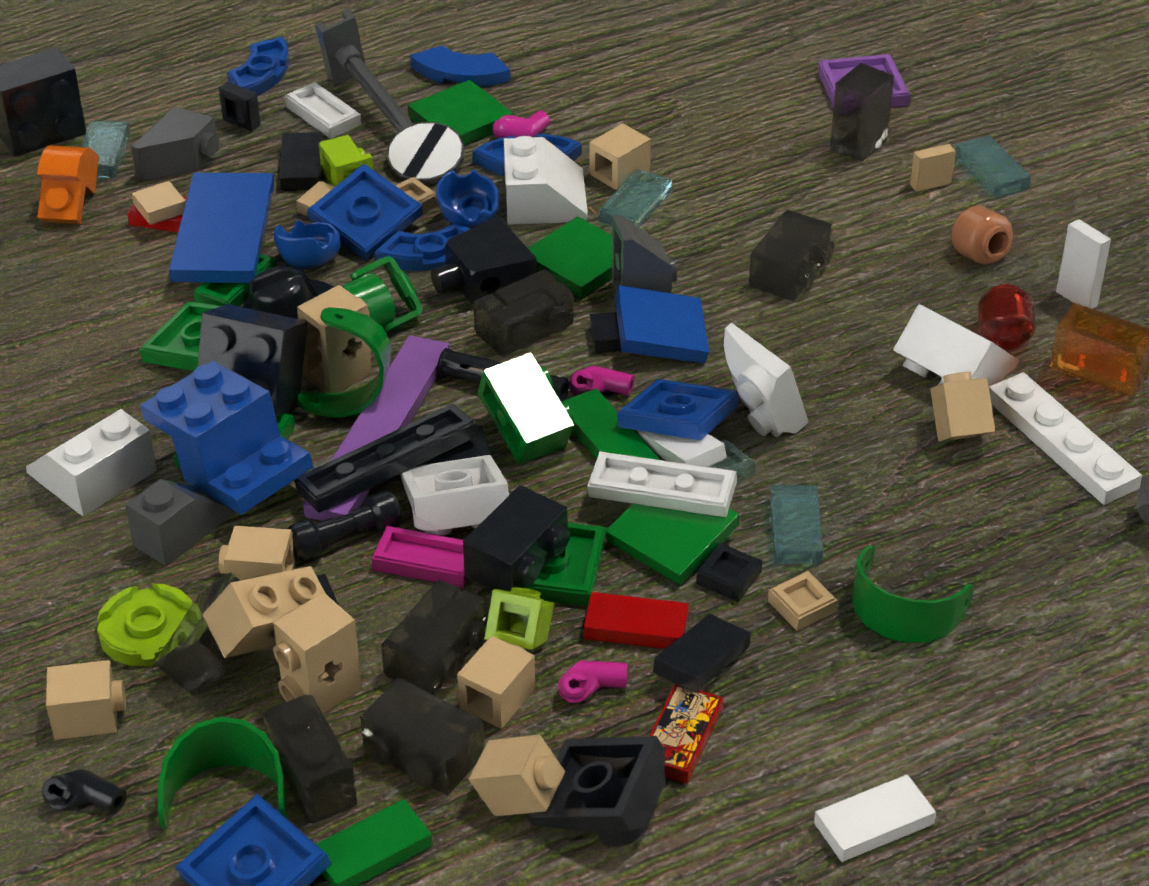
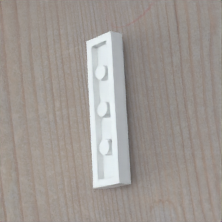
[989,372,1142,505]

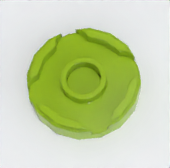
[97,583,198,666]

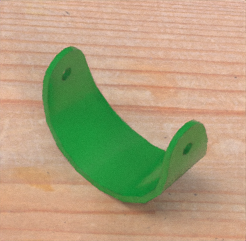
[297,307,391,418]
[851,544,974,643]
[158,717,288,829]

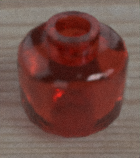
[977,284,1035,351]

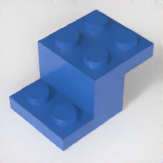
[140,361,313,515]

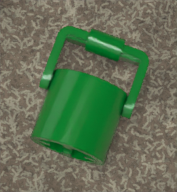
[341,256,423,334]

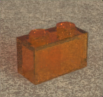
[1050,303,1149,397]

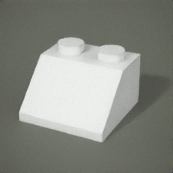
[504,136,588,225]
[893,304,1020,386]
[26,409,157,517]

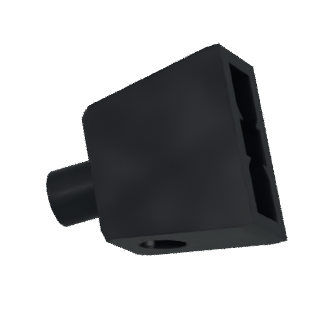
[431,216,537,305]

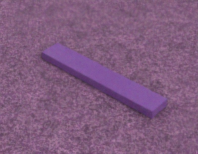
[303,335,450,521]

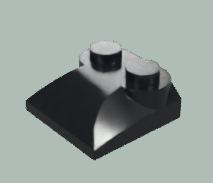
[528,736,666,846]

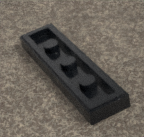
[294,404,479,513]

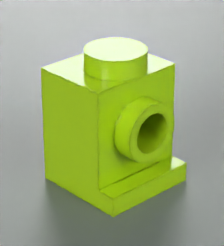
[319,135,374,187]
[484,587,554,650]

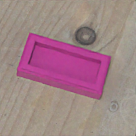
[372,526,468,588]

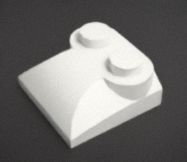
[724,323,809,438]
[400,455,509,536]

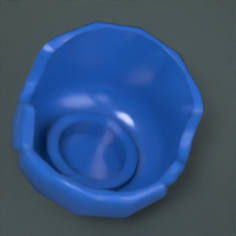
[436,170,500,229]
[273,220,340,270]

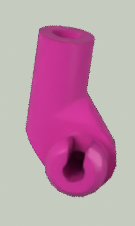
[493,110,550,139]
[569,366,635,396]
[558,661,628,703]

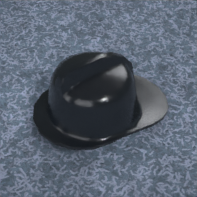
[242,266,334,319]

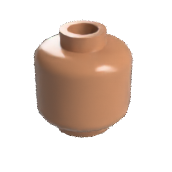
[951,206,1013,265]

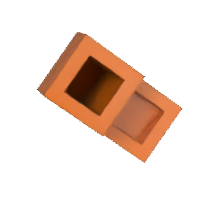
[37,145,99,224]

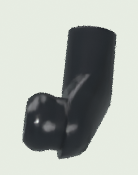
[42,769,127,814]

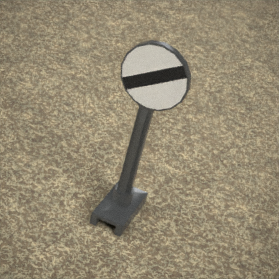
[315,8,465,185]

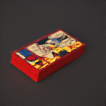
[649,684,724,784]

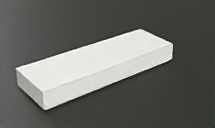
[587,452,737,517]

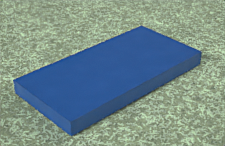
[169,172,275,283]

